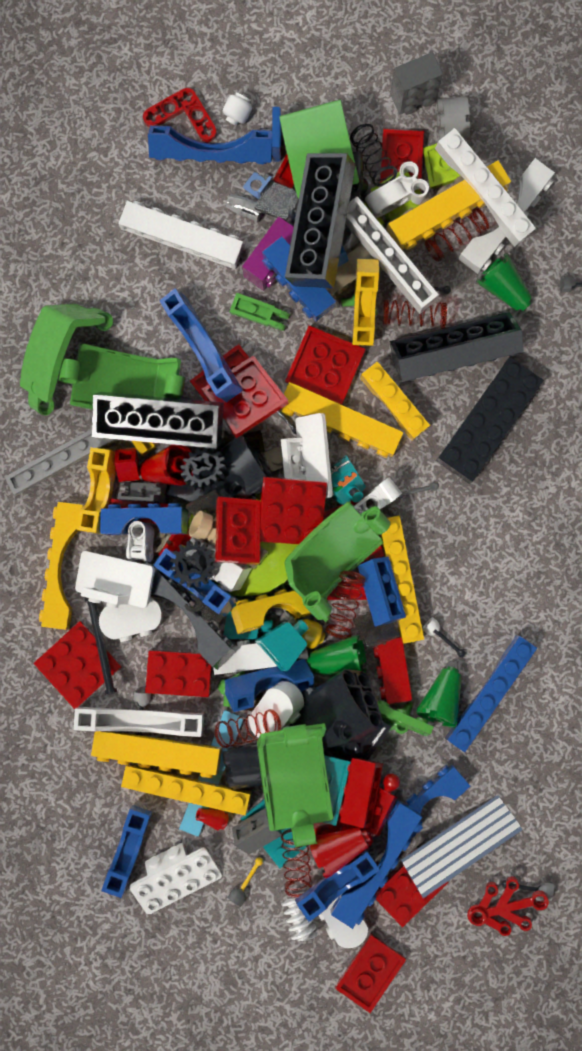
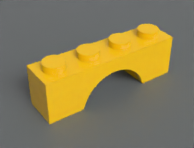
[353,259,379,346]
[360,361,430,441]
[76,447,116,535]
[231,589,312,634]

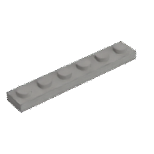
[5,429,119,496]

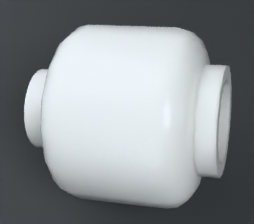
[223,92,252,126]

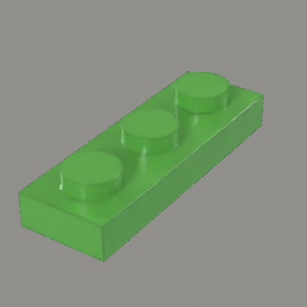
[377,700,434,736]

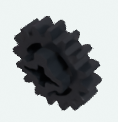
[181,447,227,492]
[170,541,218,588]

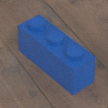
[358,556,406,627]

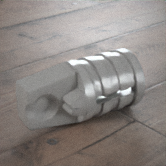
[226,194,264,223]

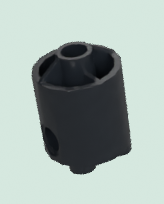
[222,743,262,790]

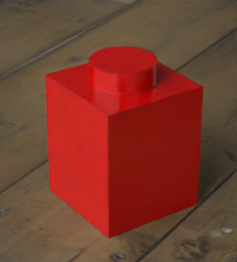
[114,448,140,482]

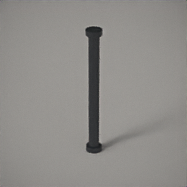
[84,597,118,695]

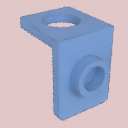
[243,172,273,200]

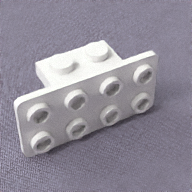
[281,413,333,498]
[75,551,155,608]
[130,842,222,914]

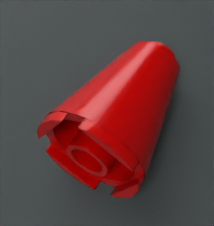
[139,444,193,486]
[309,827,371,879]

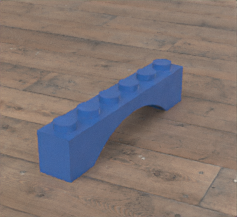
[148,126,272,164]
[160,288,243,403]
[445,635,537,753]
[330,800,422,929]

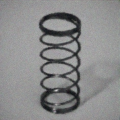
[350,123,398,187]

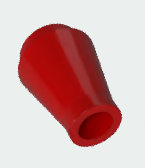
[195,808,229,831]

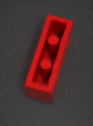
[373,637,412,704]
[339,758,383,828]

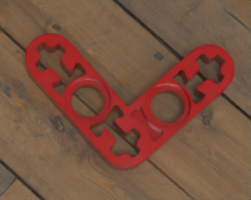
[143,88,217,143]

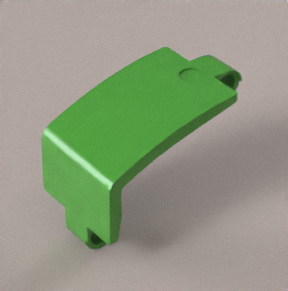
[280,99,359,198]
[20,304,113,416]
[59,344,185,410]
[285,502,391,622]
[257,723,333,847]

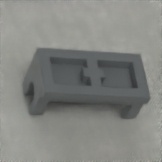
[117,481,167,504]
[232,808,282,855]

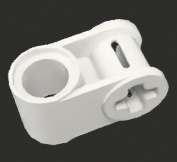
[126,521,154,562]

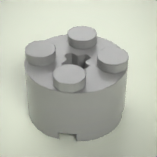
[436,97,470,140]

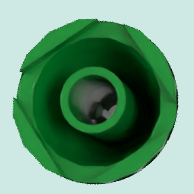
[476,253,532,311]
[307,635,367,675]
[416,666,462,728]

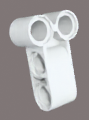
[365,162,429,218]
[354,477,402,514]

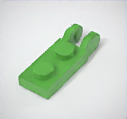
[229,293,290,331]

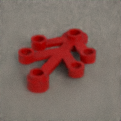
[467,876,549,936]

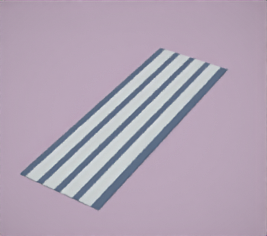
[401,795,522,898]

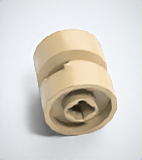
[189,511,216,547]

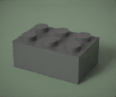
[390,52,443,115]

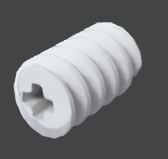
[281,892,318,941]

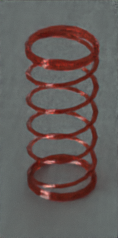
[424,207,490,262]
[383,299,447,328]
[325,571,366,639]
[214,709,281,748]
[281,828,312,898]

